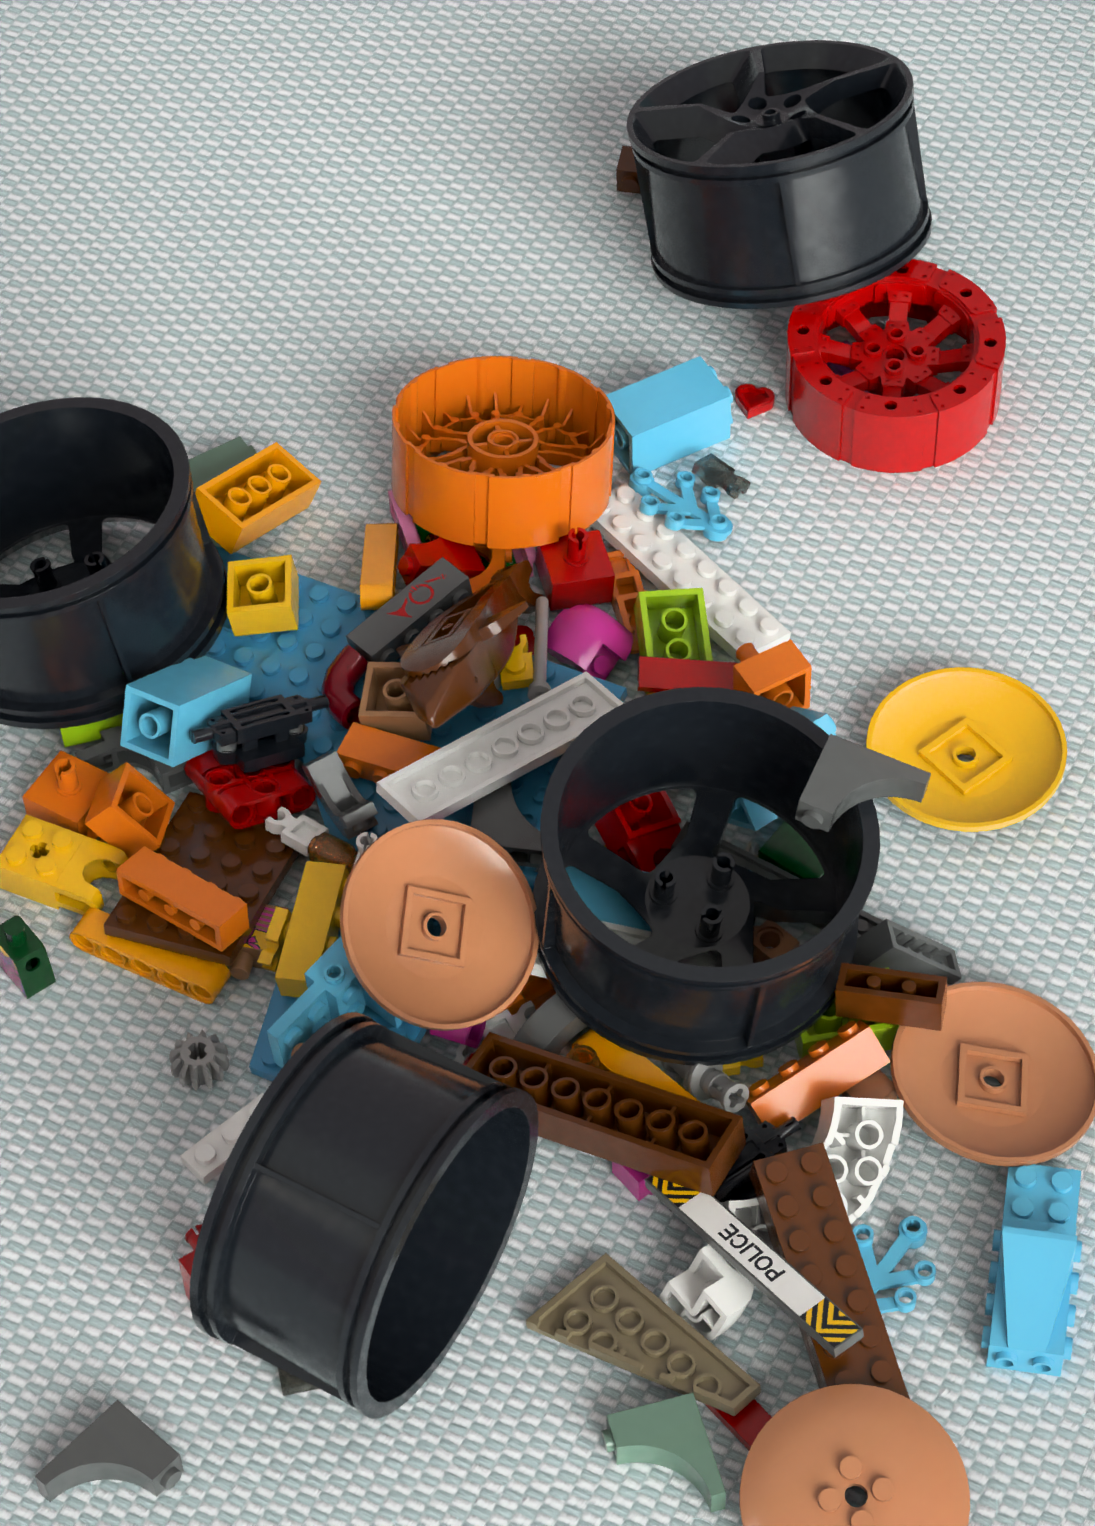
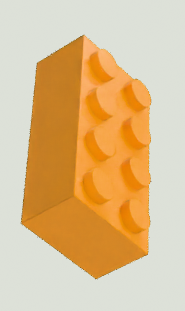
[195,442,322,555]

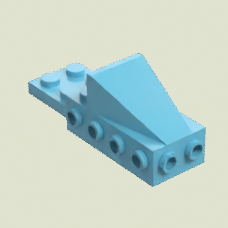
[267,918,435,1068]
[981,1164,1082,1377]

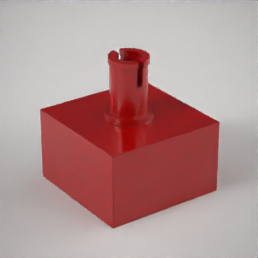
[535,527,615,611]

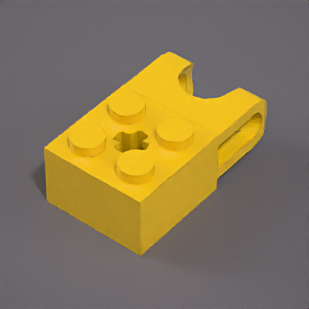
[0,814,128,915]

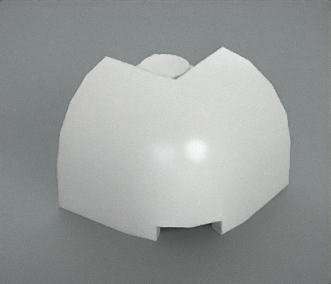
[659,1244,754,1341]

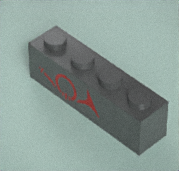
[346,557,472,662]

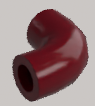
[321,644,368,729]

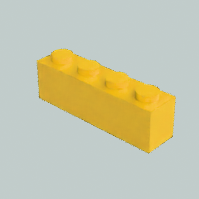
[275,861,349,997]

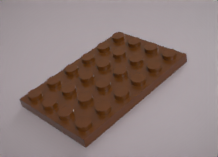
[104,791,300,967]

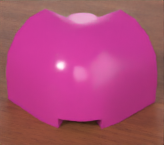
[547,604,633,680]

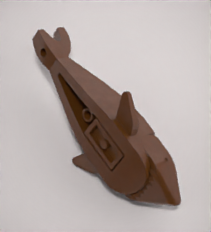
[396,560,545,729]

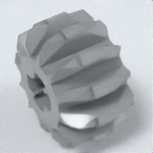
[169,1030,229,1091]

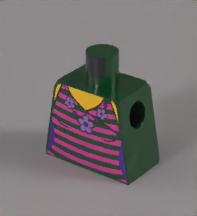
[0,915,56,999]

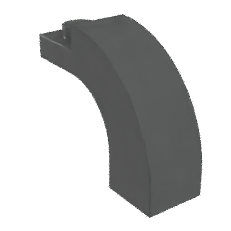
[75,726,193,794]
[302,750,378,840]
[513,993,588,1055]

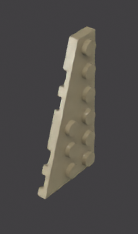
[526,1253,761,1416]

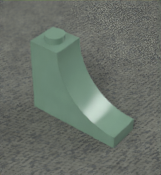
[189,436,257,492]
[601,1393,726,1512]

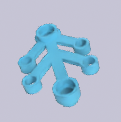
[628,468,733,542]
[853,1216,936,1314]

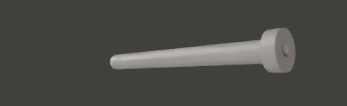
[528,596,551,701]

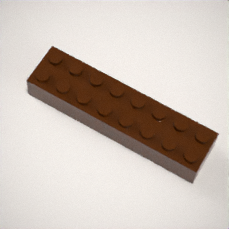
[466,1032,746,1196]
[749,1142,910,1399]

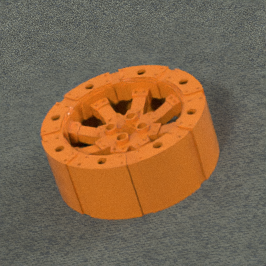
[391,356,615,549]

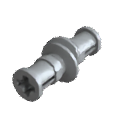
[661,1061,749,1113]

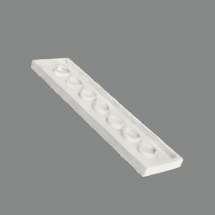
[592,483,791,663]
[376,671,624,822]

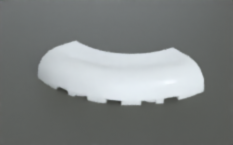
[721,1096,904,1270]

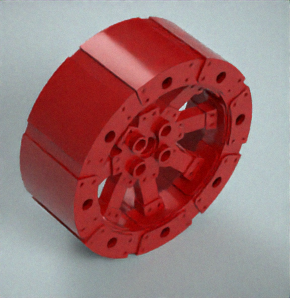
[785,259,1006,473]

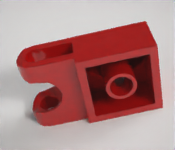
[595,791,682,872]

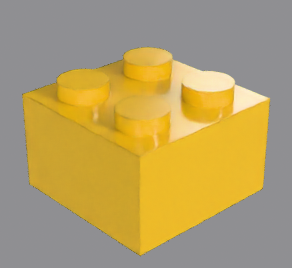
[227,555,299,636]

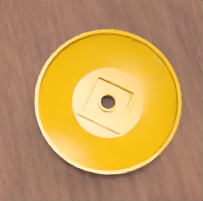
[866,667,1067,832]

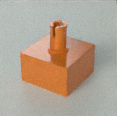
[733,639,812,709]
[22,750,109,836]
[84,762,175,859]

